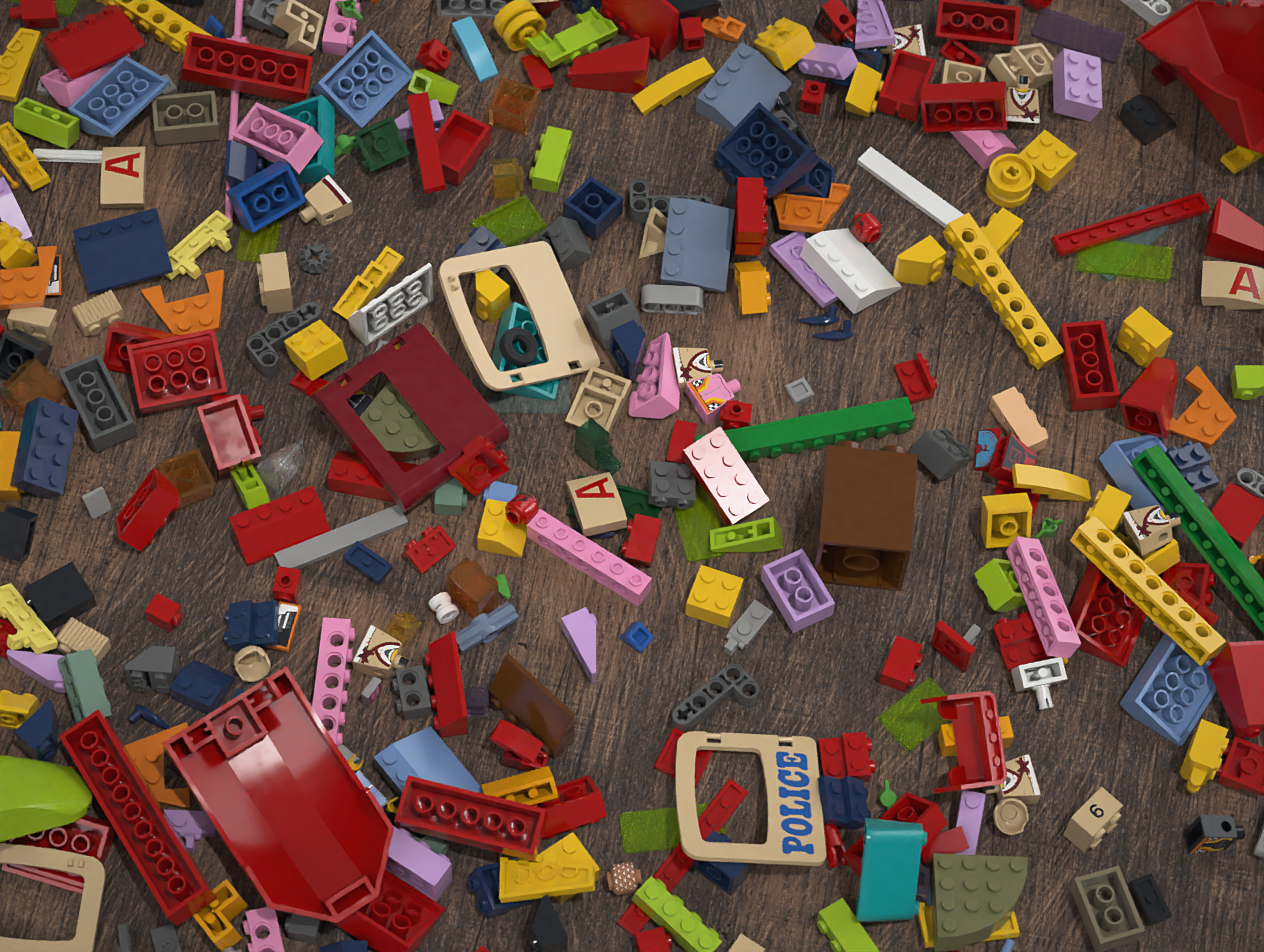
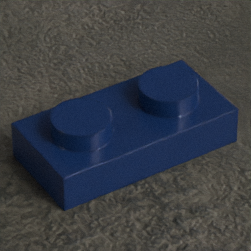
[343,541,393,585]

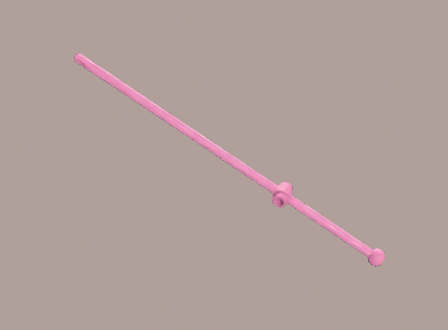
[225,0,249,229]

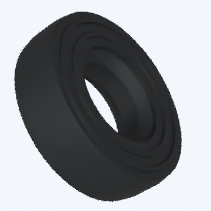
[499,327,538,367]

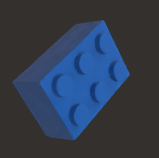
[226,161,306,233]

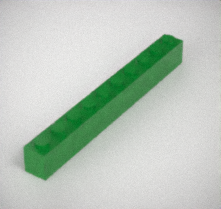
[694,397,915,461]
[1131,445,1264,634]

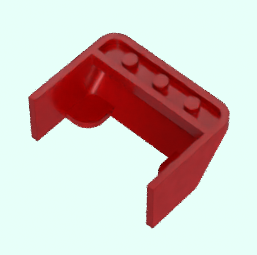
[920,691,1007,793]

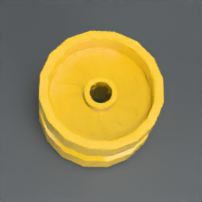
[493,0,546,51]
[985,153,1035,208]

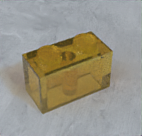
[492,158,523,201]

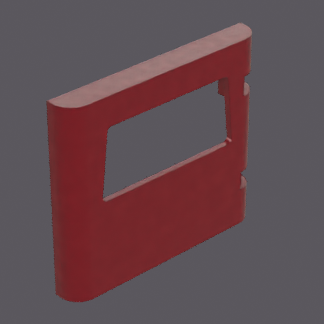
[311,323,510,513]

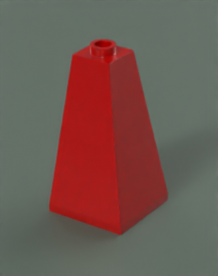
[567,37,650,94]
[1204,198,1264,267]
[1120,357,1179,439]
[1208,640,1264,738]

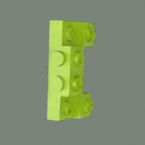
[525,7,618,68]

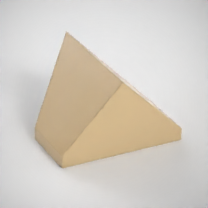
[639,207,668,258]

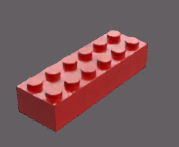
[180,32,313,103]
[394,775,548,862]

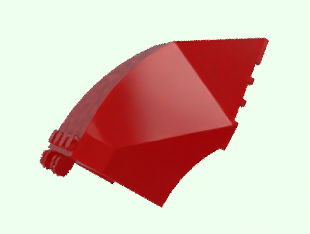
[1135,0,1264,155]

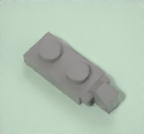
[723,600,773,657]

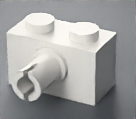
[1011,657,1067,710]

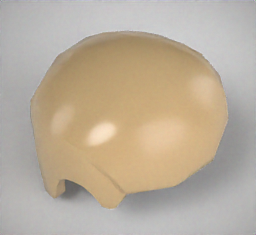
[234,646,271,682]
[993,797,1029,836]

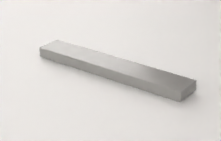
[274,504,408,569]

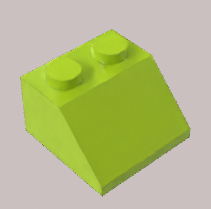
[974,558,1026,612]

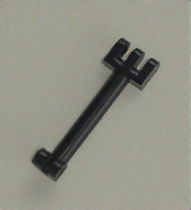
[776,91,816,153]

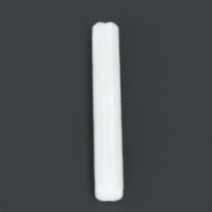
[33,149,103,163]

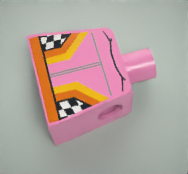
[685,373,741,425]

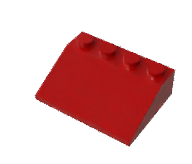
[601,0,679,62]
[42,5,145,80]
[127,329,228,415]
[1068,561,1147,668]
[1,815,116,894]
[333,870,446,952]

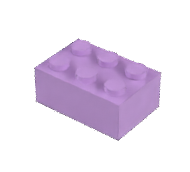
[1052,48,1102,122]
[761,549,835,633]
[385,826,452,902]

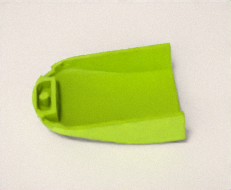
[0,755,93,842]

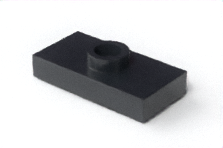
[1129,873,1172,926]

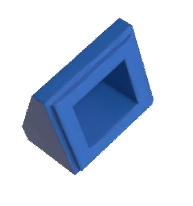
[203,15,225,39]
[619,621,654,653]

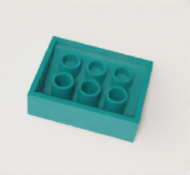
[267,95,335,183]
[492,302,560,401]

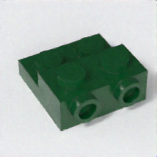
[353,116,410,174]

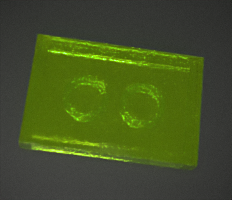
[471,195,547,247]
[878,677,950,753]

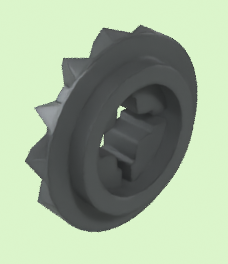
[298,242,333,274]

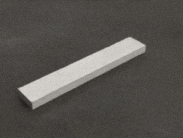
[857,147,964,228]

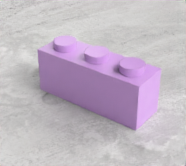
[797,42,858,80]

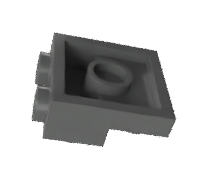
[243,0,286,38]
[648,461,696,509]

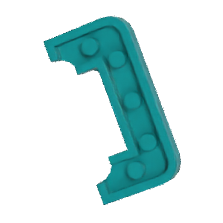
[855,818,927,922]

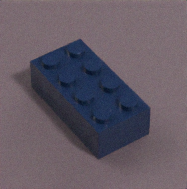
[10,397,79,499]

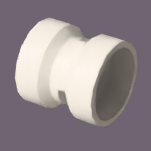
[429,592,459,624]

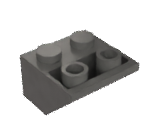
[532,216,592,272]
[585,288,644,351]
[910,428,974,480]
[125,646,180,693]

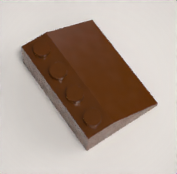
[489,653,575,760]

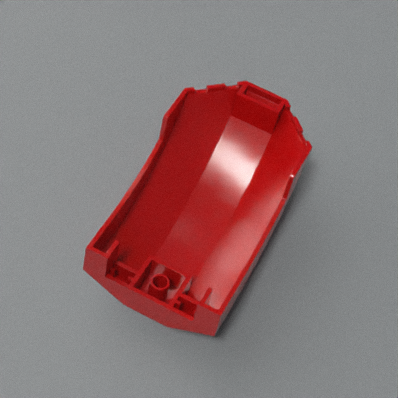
[161,666,394,923]

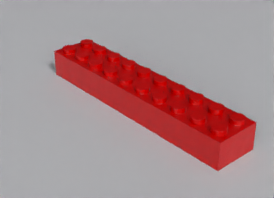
[59,709,217,926]

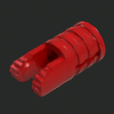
[824,823,849,868]

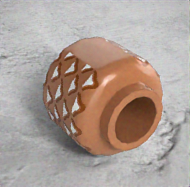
[607,862,642,895]

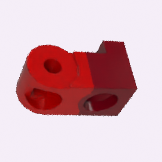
[501,750,549,772]

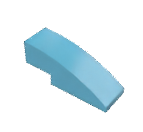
[452,16,498,83]

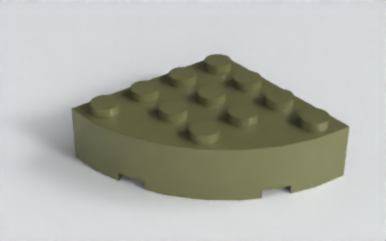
[344,382,440,461]
[929,853,1028,951]

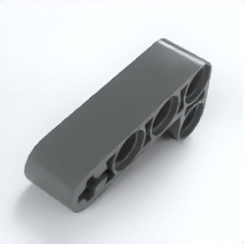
[629,178,713,223]
[247,302,322,378]
[671,664,760,732]

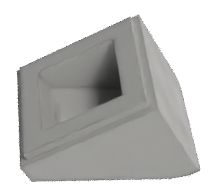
[82,487,112,519]

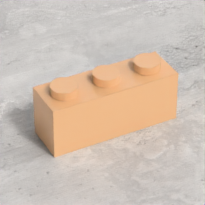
[989,387,1048,453]

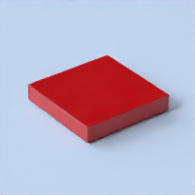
[931,620,976,673]
[654,728,715,788]

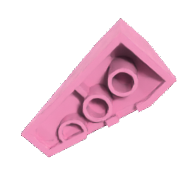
[40,53,131,107]
[951,130,1017,170]
[629,333,680,419]

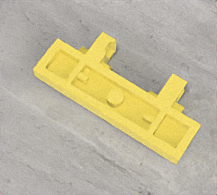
[165,210,233,280]
[0,583,58,654]

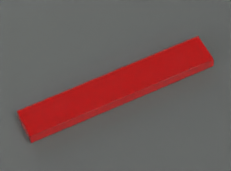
[407,91,446,194]

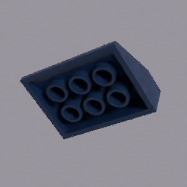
[716,102,821,198]
[73,208,173,295]

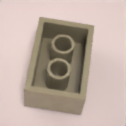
[152,91,220,145]
[1070,865,1145,952]

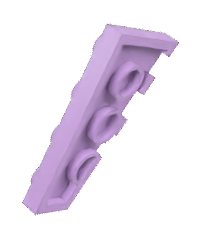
[855,0,896,49]
[769,231,839,308]

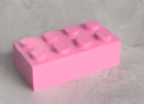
[232,102,324,174]

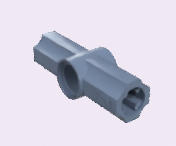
[456,602,519,654]

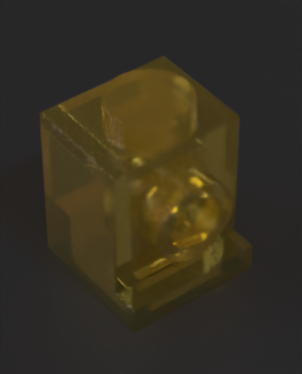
[385,612,422,645]

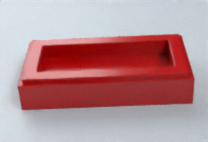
[921,826,970,864]

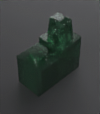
[575,418,621,476]

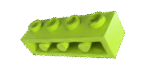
[631,876,722,952]

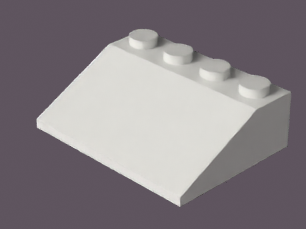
[800,228,902,314]
[349,263,434,346]

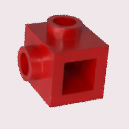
[416,38,453,73]
[719,400,753,430]

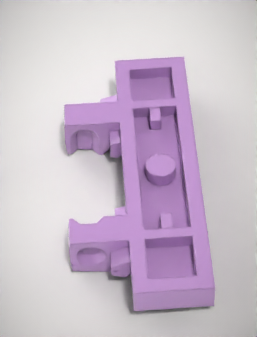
[164,810,216,853]

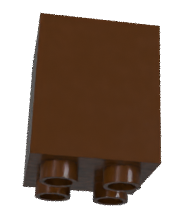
[813,441,918,591]

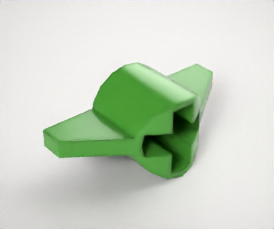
[335,0,363,21]
[334,135,356,159]
[1034,518,1063,539]
[481,574,511,599]
[878,779,897,810]

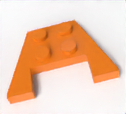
[772,183,850,233]
[0,245,57,310]
[141,269,225,335]
[1169,366,1237,449]
[125,723,191,811]

